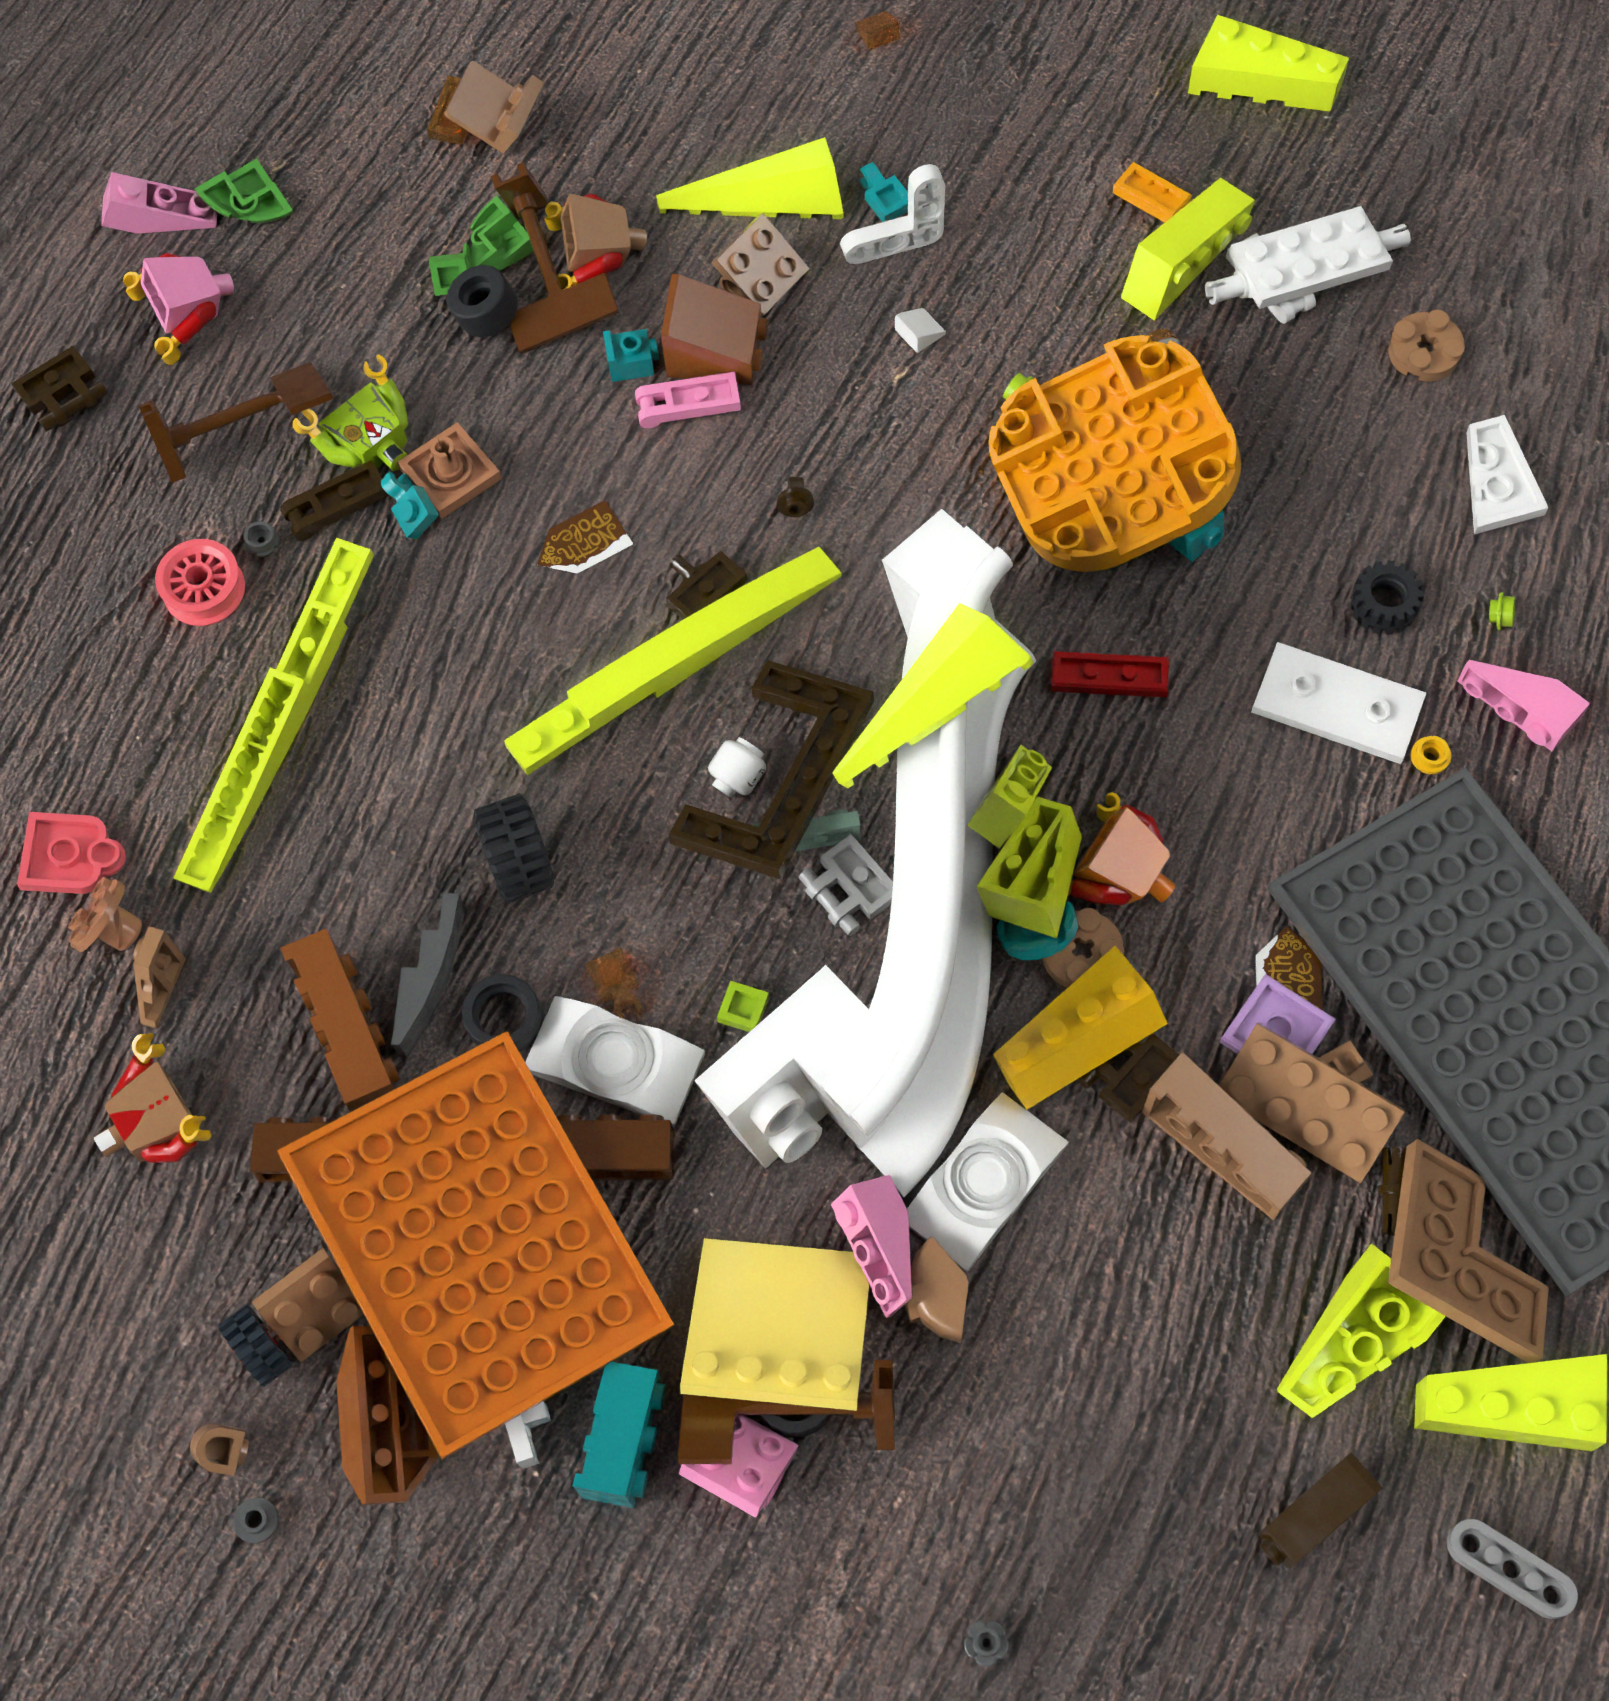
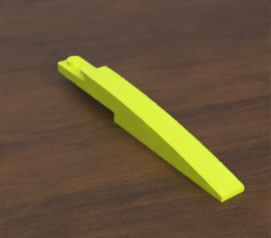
[173,538,374,893]
[504,547,842,776]

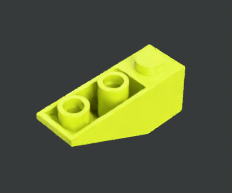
[967,745,1052,849]

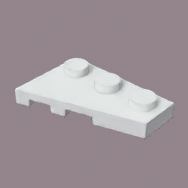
[1466,415,1549,535]

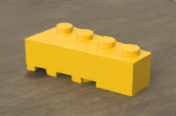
[993,946,1168,1110]

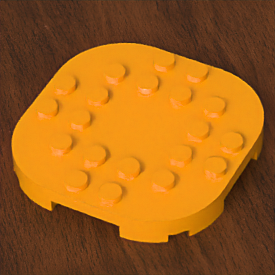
[989,335,1241,572]

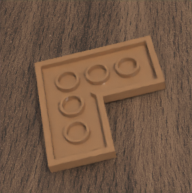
[1388,1139,1549,1363]

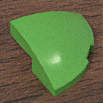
[195,158,294,223]
[463,196,534,270]

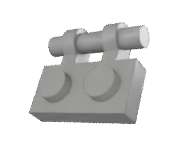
[798,834,893,936]

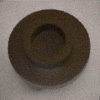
[777,476,814,517]

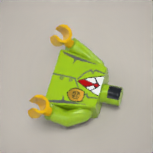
[293,355,408,471]

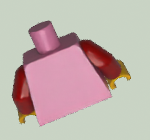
[123,253,234,365]

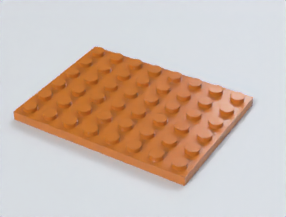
[277,1031,674,1460]

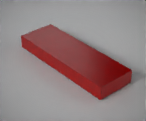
[1051,651,1169,698]

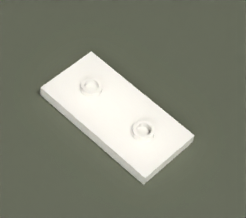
[1251,642,1426,764]

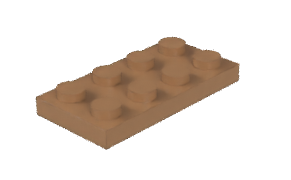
[1219,1022,1405,1183]

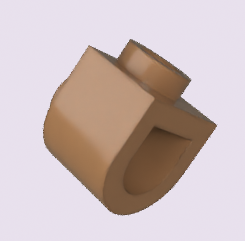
[190,1423,248,1476]

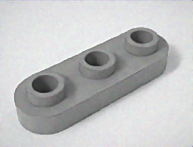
[1447,1519,1578,1619]

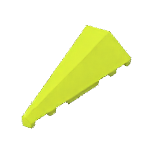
[656,137,844,219]
[832,603,1034,788]

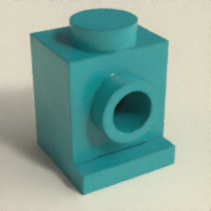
[603,329,659,382]

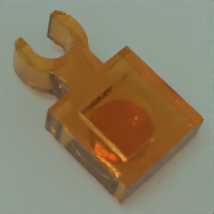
[584,947,642,1019]

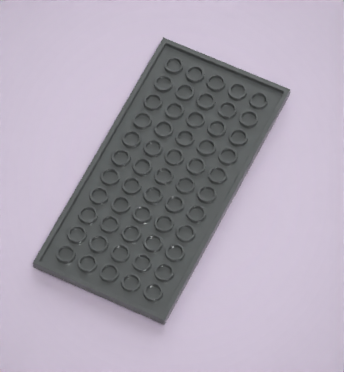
[1267,767,1609,1297]

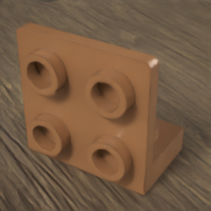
[444,61,544,154]

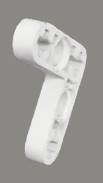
[840,164,945,264]

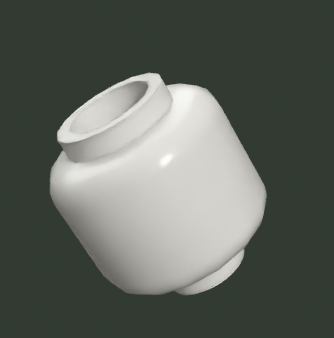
[708,737,766,798]

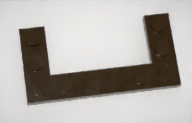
[669,660,874,879]

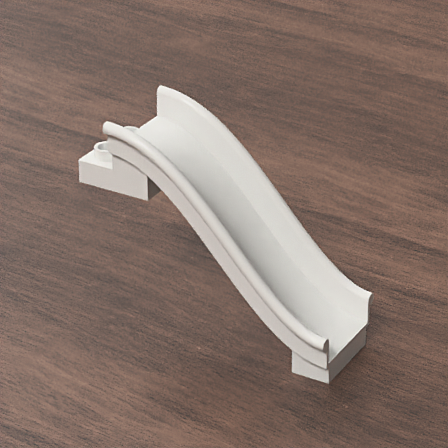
[695,509,1036,1197]

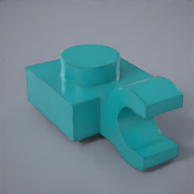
[860,162,908,222]
[380,471,439,539]

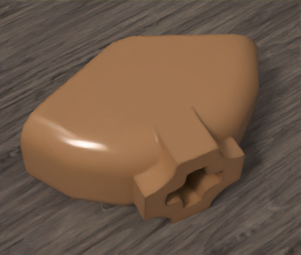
[905,1237,969,1343]

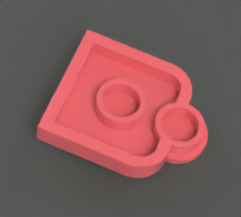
[17,812,126,894]

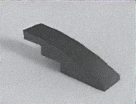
[392,893,465,1057]

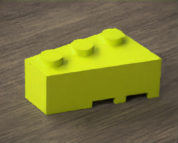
[976,797,1082,938]

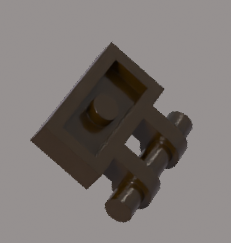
[11,346,108,432]
[1077,1033,1179,1123]

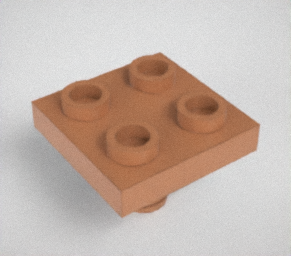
[397,422,502,519]

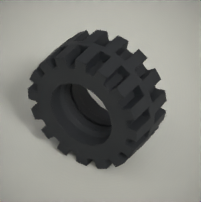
[1350,560,1424,635]

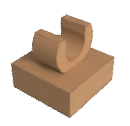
[1319,1040,1373,1084]

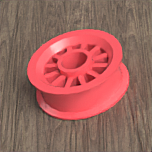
[155,539,245,626]

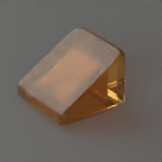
[855,11,900,50]

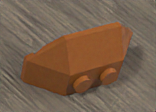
[337,1326,438,1505]

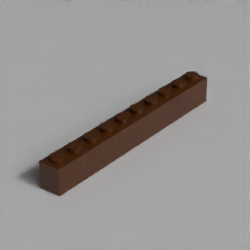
[250,1114,674,1183]

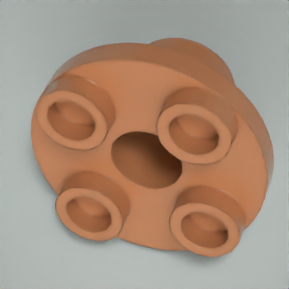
[68,877,142,952]

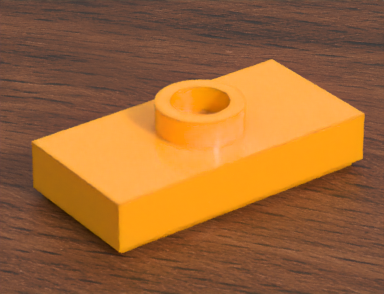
[1112,162,1192,223]

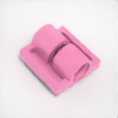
[679,1415,799,1518]

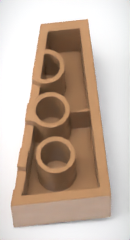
[1142,1052,1311,1221]

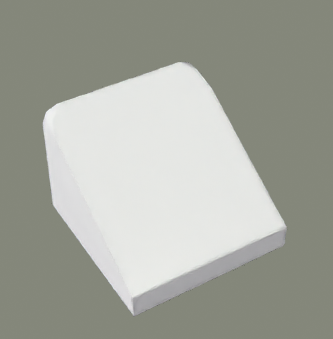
[895,308,946,353]

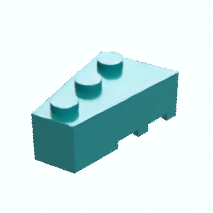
[572,1362,666,1508]

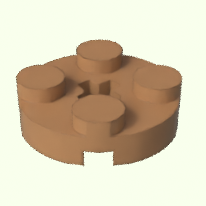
[1388,310,1465,382]
[1043,908,1124,988]

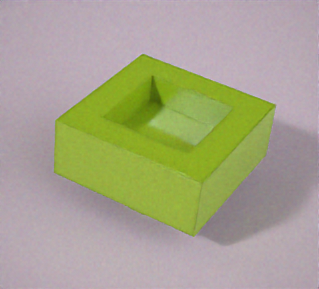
[717,981,770,1032]

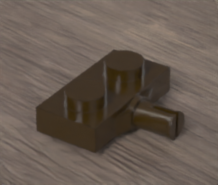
[666,550,748,619]

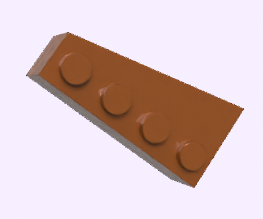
[280,928,401,1112]

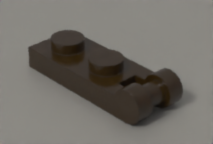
[280,460,389,541]

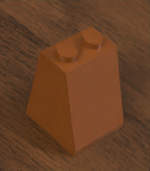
[661,274,768,385]

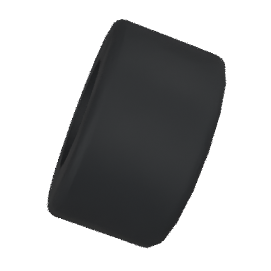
[446,265,518,337]

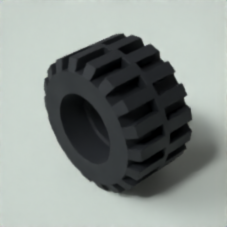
[473,793,554,904]

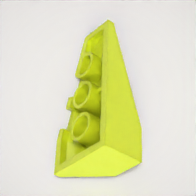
[1276,1243,1445,1418]

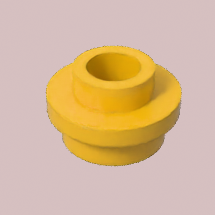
[1411,736,1451,774]

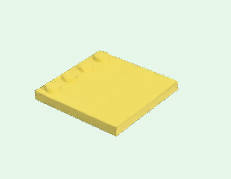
[680,1238,870,1411]

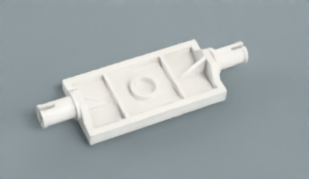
[1205,206,1411,309]

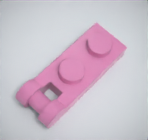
[635,372,741,428]

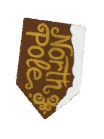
[537,501,633,574]
[1256,927,1323,1010]

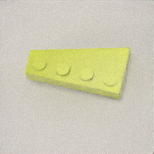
[1188,15,1349,112]
[1121,178,1255,321]
[1414,1354,1607,1451]

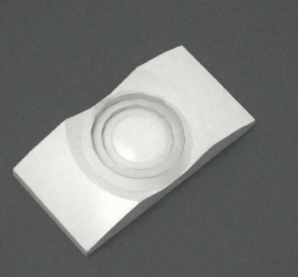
[525,996,705,1127]
[907,1092,1069,1273]

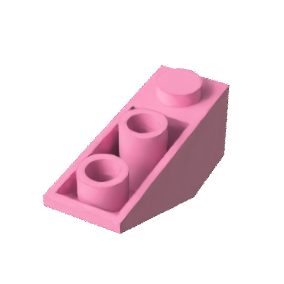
[101,172,217,234]
[1458,660,1590,752]
[831,1175,912,1318]

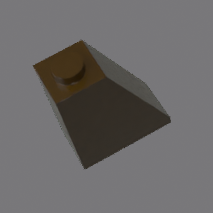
[1258,1452,1383,1569]

